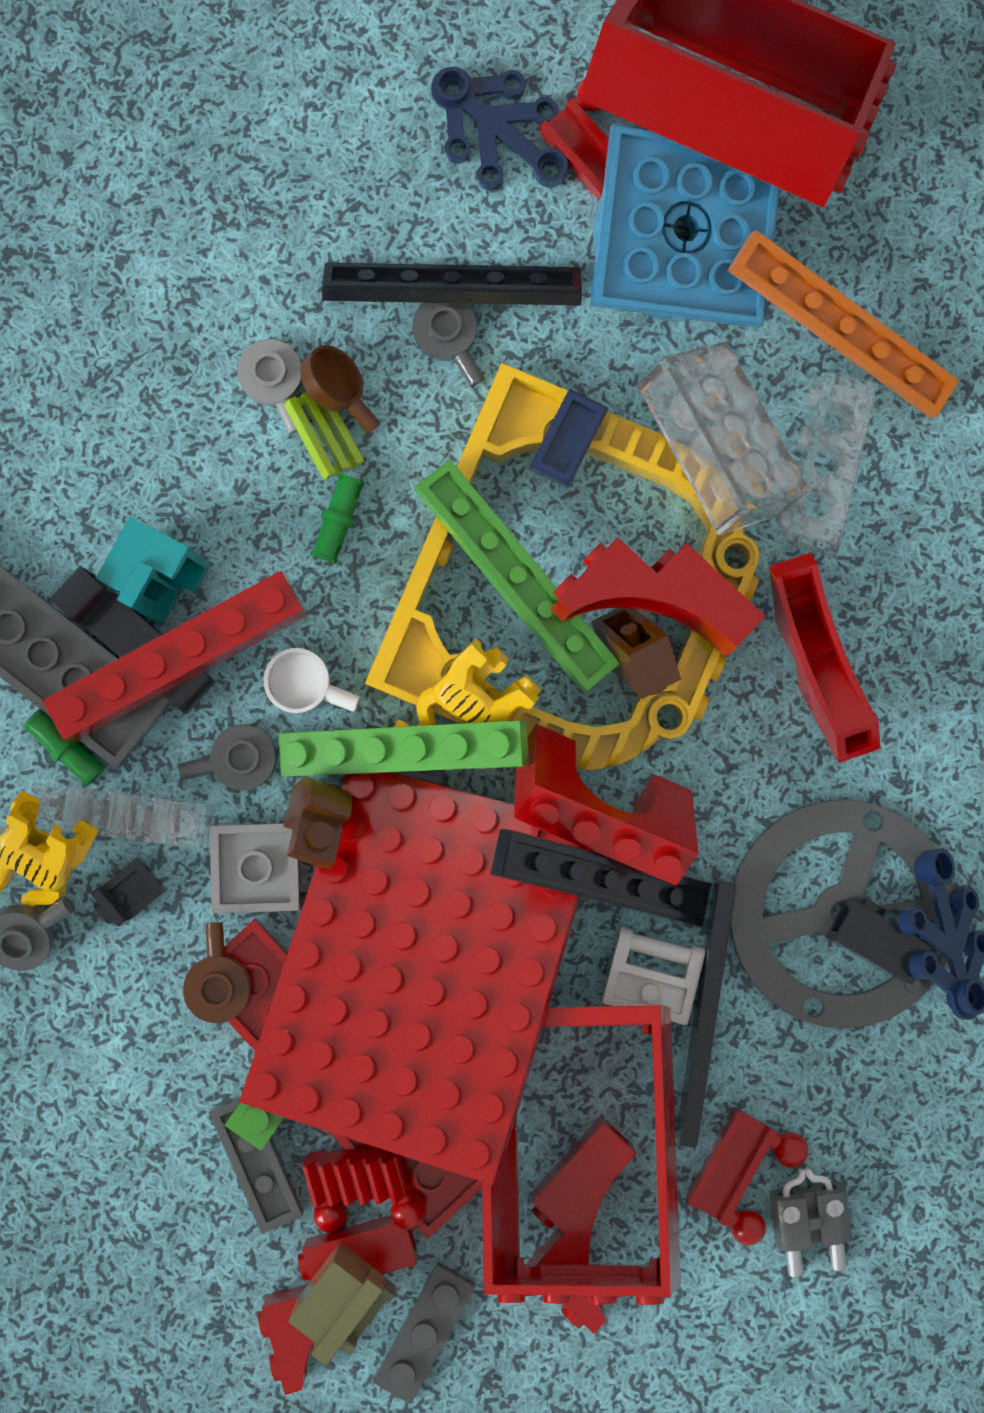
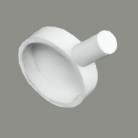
[264,648,361,714]

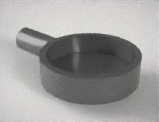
[413,303,485,387]
[178,725,277,790]
[0,897,75,971]

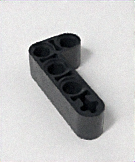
[50,565,216,715]

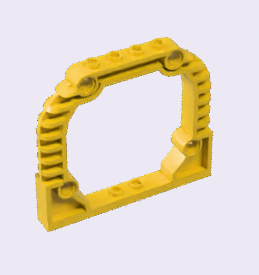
[365,363,760,770]

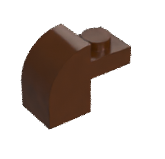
[283,776,352,870]

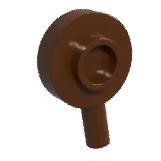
[300,345,380,434]
[183,922,252,1023]

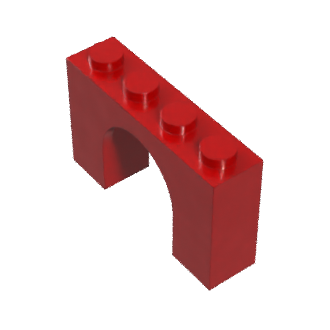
[514,724,699,886]

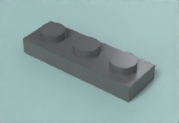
[209,1096,304,1234]
[373,1262,476,1404]

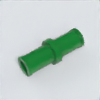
[311,473,365,564]
[22,709,106,787]

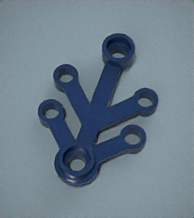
[431,67,568,191]
[898,848,984,1020]

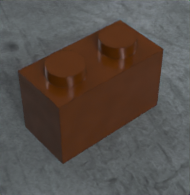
[591,608,681,699]

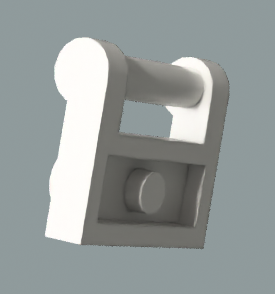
[601,926,705,1025]

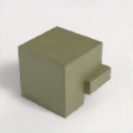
[288,1242,396,1366]

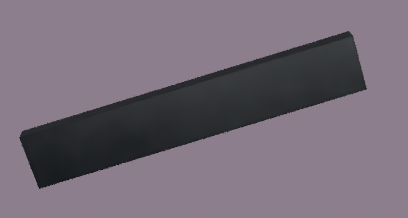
[322,262,582,306]
[490,829,711,926]
[676,879,737,1148]

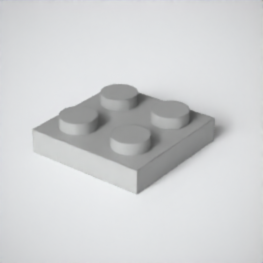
[210,823,301,913]

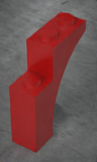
[550,537,765,657]
[769,552,881,763]
[527,1116,637,1334]
[258,1215,418,1395]

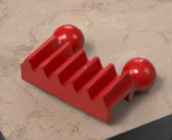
[539,78,609,202]
[685,1108,809,1246]
[302,1148,426,1233]

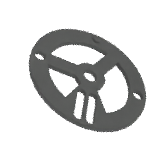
[730,800,956,1028]

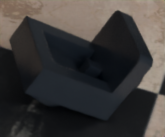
[91,857,167,927]

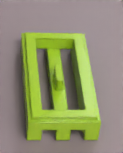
[284,392,364,480]

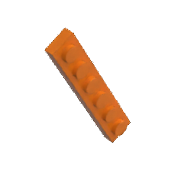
[727,230,960,418]

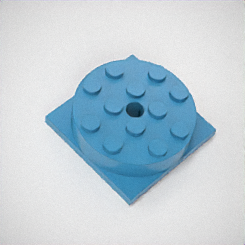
[590,123,780,328]

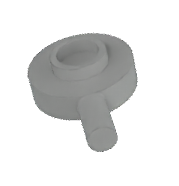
[237,339,302,435]

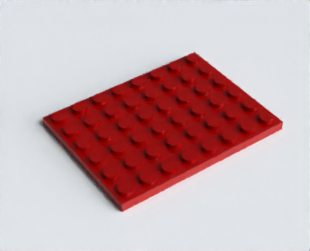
[239,772,594,1185]

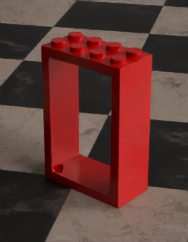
[578,0,897,208]
[482,1005,681,1305]

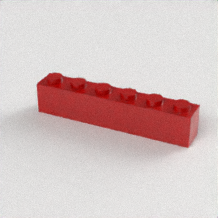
[42,571,308,742]

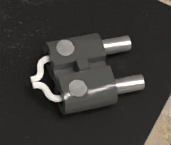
[770,1168,852,1277]

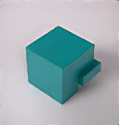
[95,517,211,626]

